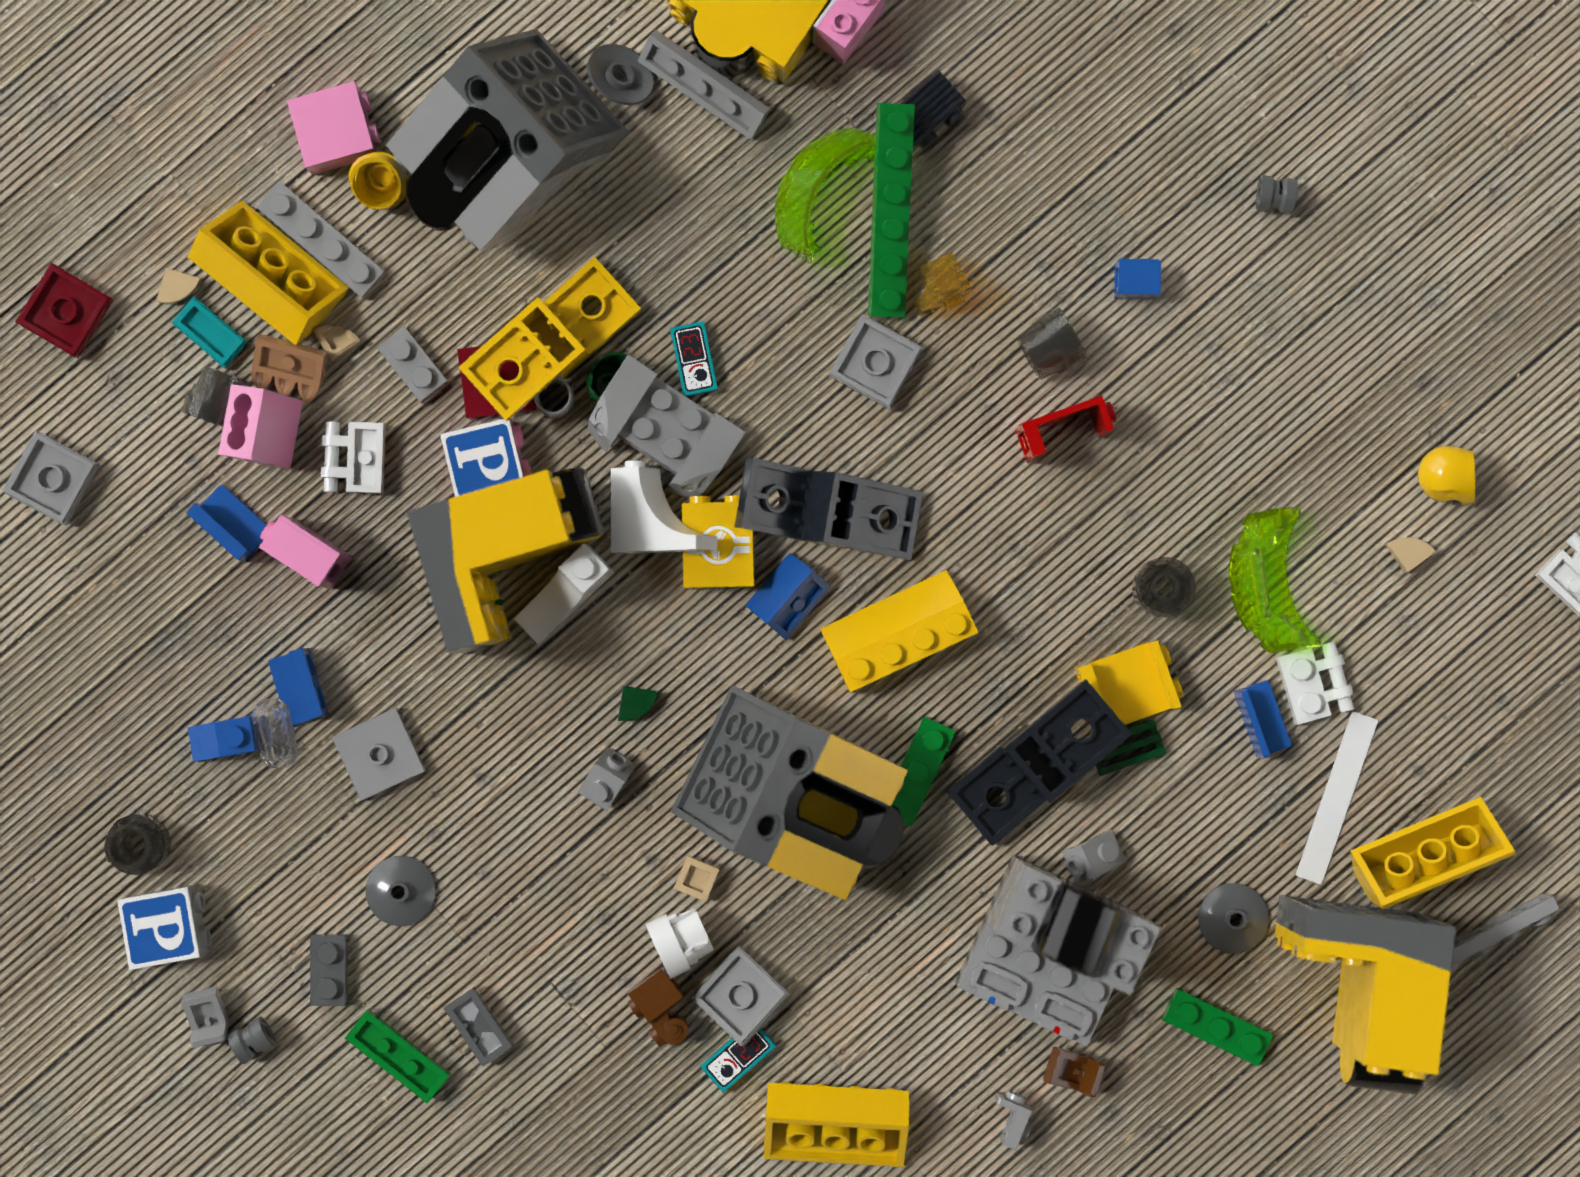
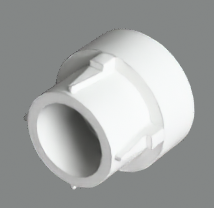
[646,909,714,979]

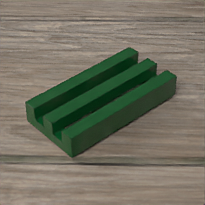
[1095,720,1166,776]

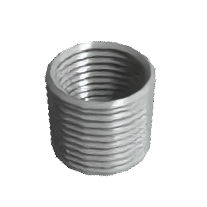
[534,378,575,418]

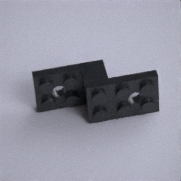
[734,457,923,560]
[946,679,1132,846]

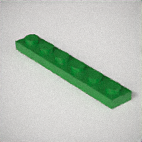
[868,103,915,317]

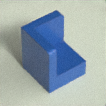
[1114,258,1161,299]

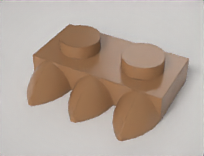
[251,334,328,403]

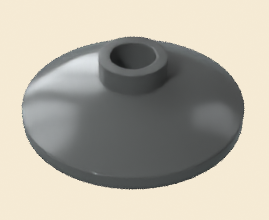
[587,44,654,105]
[366,856,436,926]
[1198,883,1269,954]

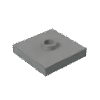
[828,314,923,410]
[2,430,100,526]
[332,707,426,801]
[692,946,791,1047]

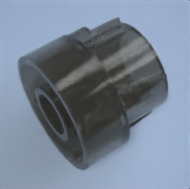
[1017,308,1088,380]
[180,366,249,427]
[1132,557,1196,618]
[104,814,171,875]

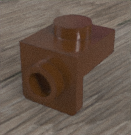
[1043,1046,1105,1098]

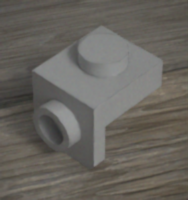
[578,748,636,811]
[1062,830,1126,883]
[181,986,230,1048]
[994,1090,1032,1150]

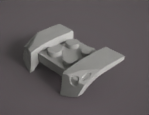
[588,355,745,498]

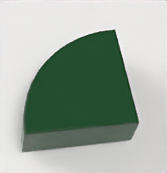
[618,686,659,721]

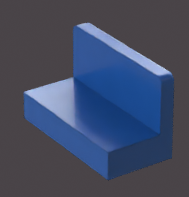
[186,485,267,562]
[746,553,831,640]
[268,648,329,726]
[1233,680,1292,759]

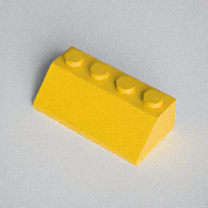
[188,200,349,346]
[820,570,979,692]
[1351,797,1515,910]
[763,1082,909,1167]

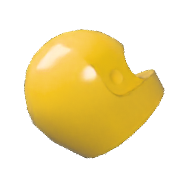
[348,152,409,210]
[1418,446,1475,506]

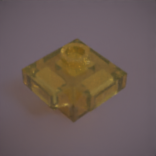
[915,252,971,316]

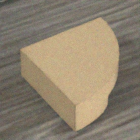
[156,268,202,304]
[312,325,362,361]
[1385,537,1436,573]

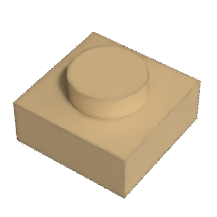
[674,855,720,902]

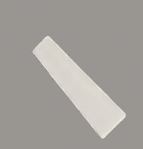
[1296,711,1378,884]

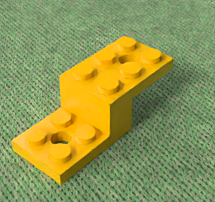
[458,256,642,422]

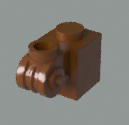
[627,965,688,1047]

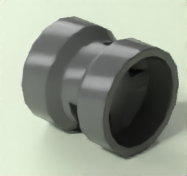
[1255,175,1298,214]
[227,1016,277,1064]

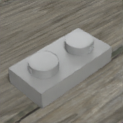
[377,326,449,403]

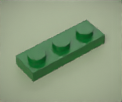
[879,716,956,827]
[1161,988,1273,1067]
[344,1008,451,1104]

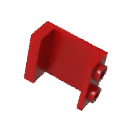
[1015,396,1116,463]

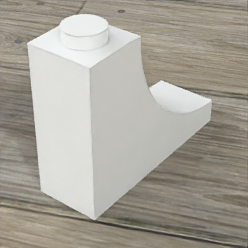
[611,461,717,554]
[514,543,615,644]

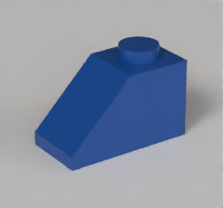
[187,715,264,762]

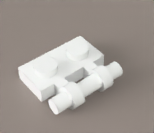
[321,422,386,494]
[1535,532,1580,617]
[1276,641,1354,725]

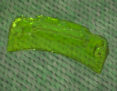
[775,127,876,264]
[1229,507,1321,653]

